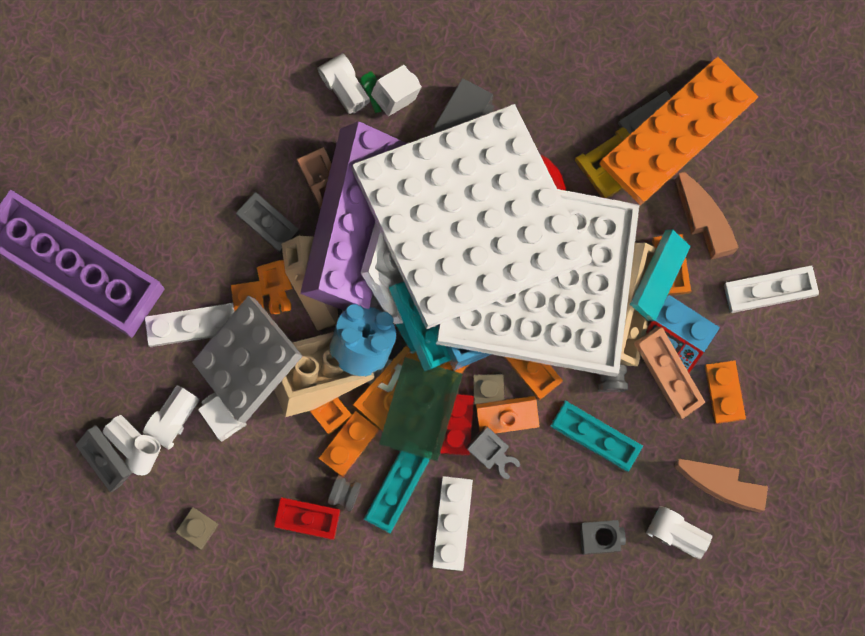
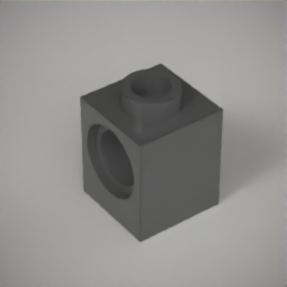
[579,520,626,555]

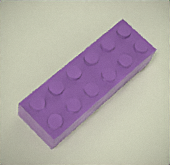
[300,121,407,311]
[0,190,165,338]

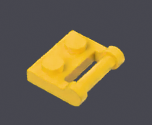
[575,127,630,199]

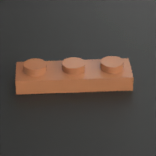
[634,327,706,419]

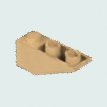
[282,236,338,331]

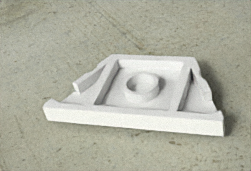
[361,221,404,324]

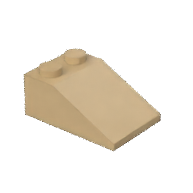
[274,332,374,417]

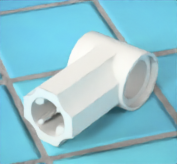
[317,53,370,114]
[143,385,199,450]
[103,415,161,475]
[646,506,712,559]

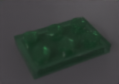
[379,357,463,462]

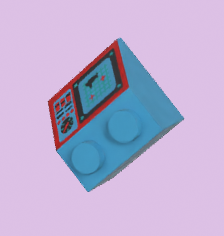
[646,295,720,373]

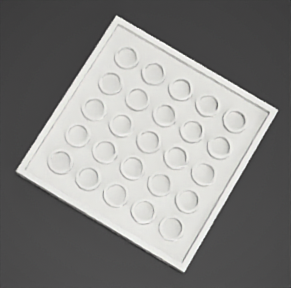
[352,104,592,329]
[436,189,639,377]

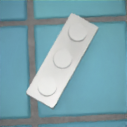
[724,266,819,313]
[145,303,234,347]
[433,476,473,571]

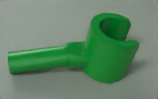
[360,71,382,114]

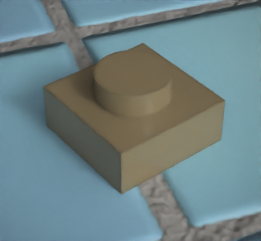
[473,374,504,406]
[176,507,219,550]

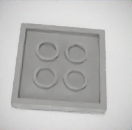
[192,296,303,423]

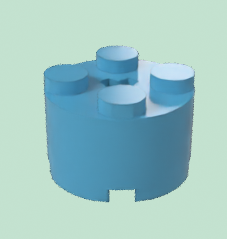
[330,304,396,376]

